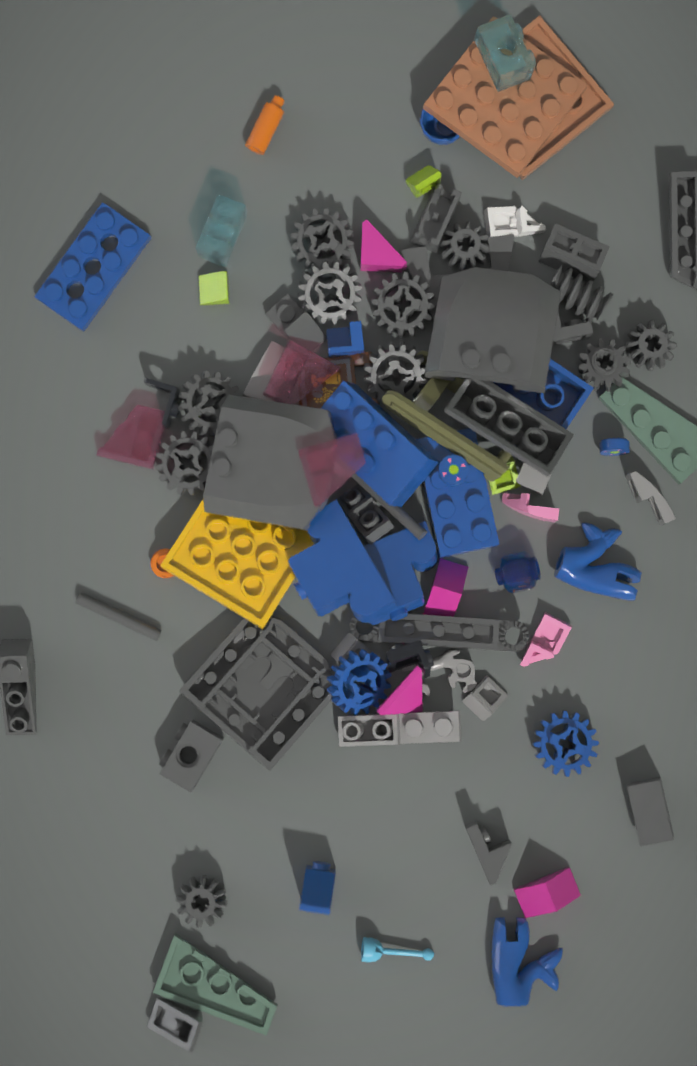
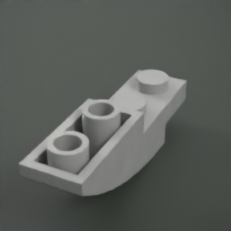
[338,711,462,747]

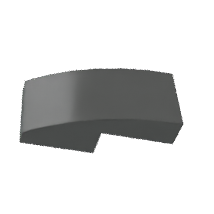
[336,484,394,545]

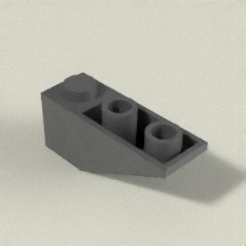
[0,639,37,735]

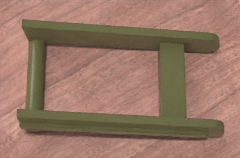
[382,351,512,482]

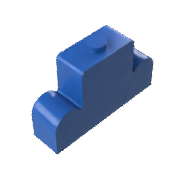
[288,500,397,623]
[344,521,438,625]

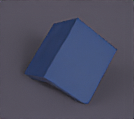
[326,321,364,357]

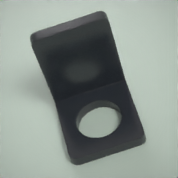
[144,378,182,429]

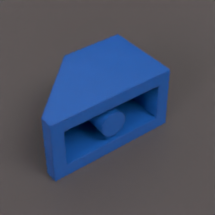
[299,861,336,915]

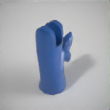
[554,523,642,601]
[492,917,563,1006]

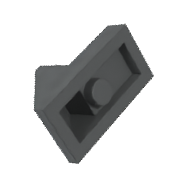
[265,294,327,358]
[553,313,593,346]
[464,821,512,885]
[147,998,203,1052]

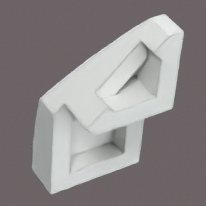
[484,206,546,238]

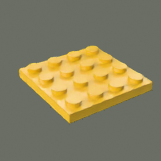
[160,499,314,629]

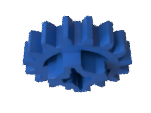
[327,649,392,715]
[532,710,599,777]

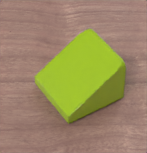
[405,165,442,198]
[199,271,230,305]
[488,456,521,495]

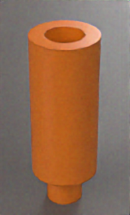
[245,95,285,155]

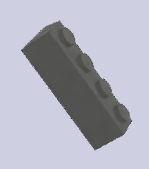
[444,378,574,477]

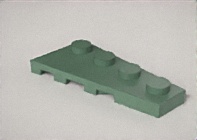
[599,377,697,485]
[153,933,278,1036]

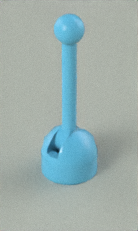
[361,937,434,962]

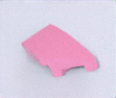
[502,493,559,522]
[520,612,572,667]

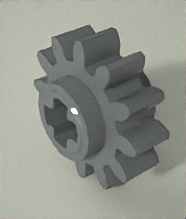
[578,338,631,392]

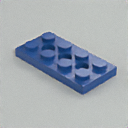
[34,202,151,332]

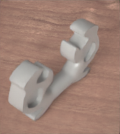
[400,649,477,706]

